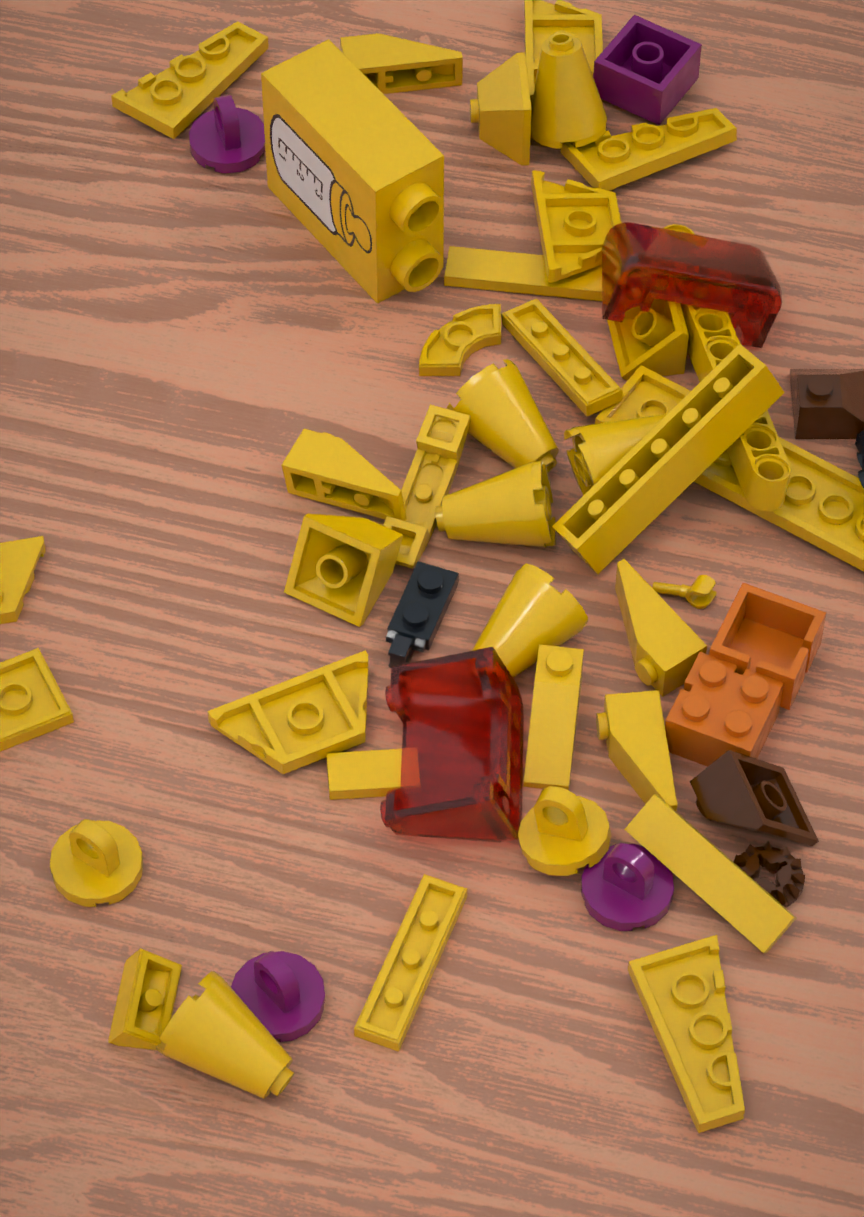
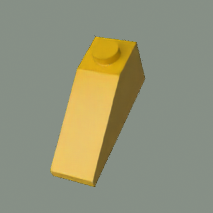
[340,33,463,94]
[281,428,407,521]
[615,559,707,697]
[523,645,584,790]
[596,690,677,812]

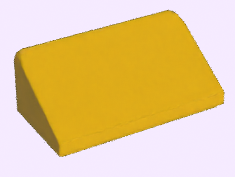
[108,948,182,1050]

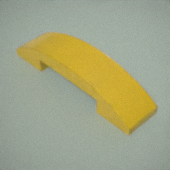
[383,404,471,569]

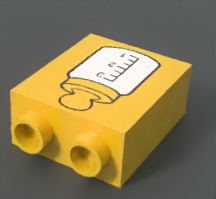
[261,39,444,304]

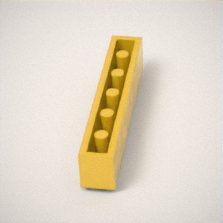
[552,344,785,574]

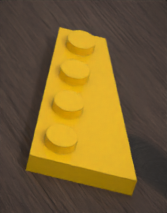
[111,21,269,139]
[560,108,737,191]
[628,935,745,1133]

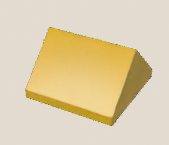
[606,270,689,380]

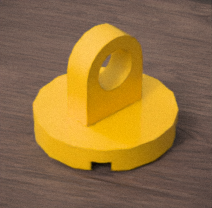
[518,786,612,876]
[50,819,143,907]

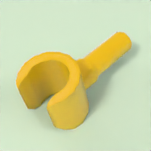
[652,575,717,609]

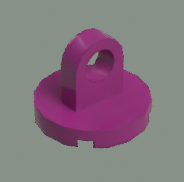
[189,94,266,174]
[581,843,674,931]
[231,951,325,1042]

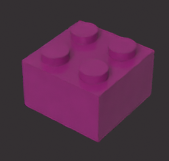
[593,15,702,125]

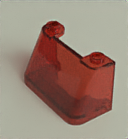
[602,222,782,348]
[380,647,524,843]

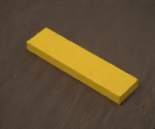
[444,246,611,302]
[501,298,623,417]
[624,794,797,953]
[354,874,468,1052]

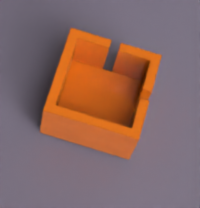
[709,583,826,710]
[665,652,784,767]

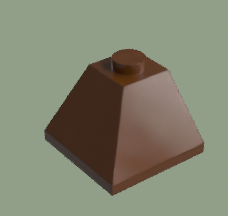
[789,369,864,439]
[690,750,819,846]

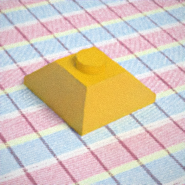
[470,52,532,166]
[284,513,403,627]

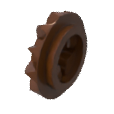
[734,841,805,908]

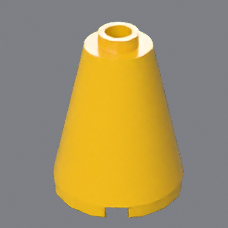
[531,32,607,149]
[447,359,559,473]
[564,414,667,495]
[435,461,557,547]
[468,563,588,687]
[156,971,295,1099]

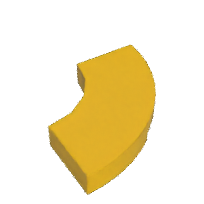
[419,304,501,376]

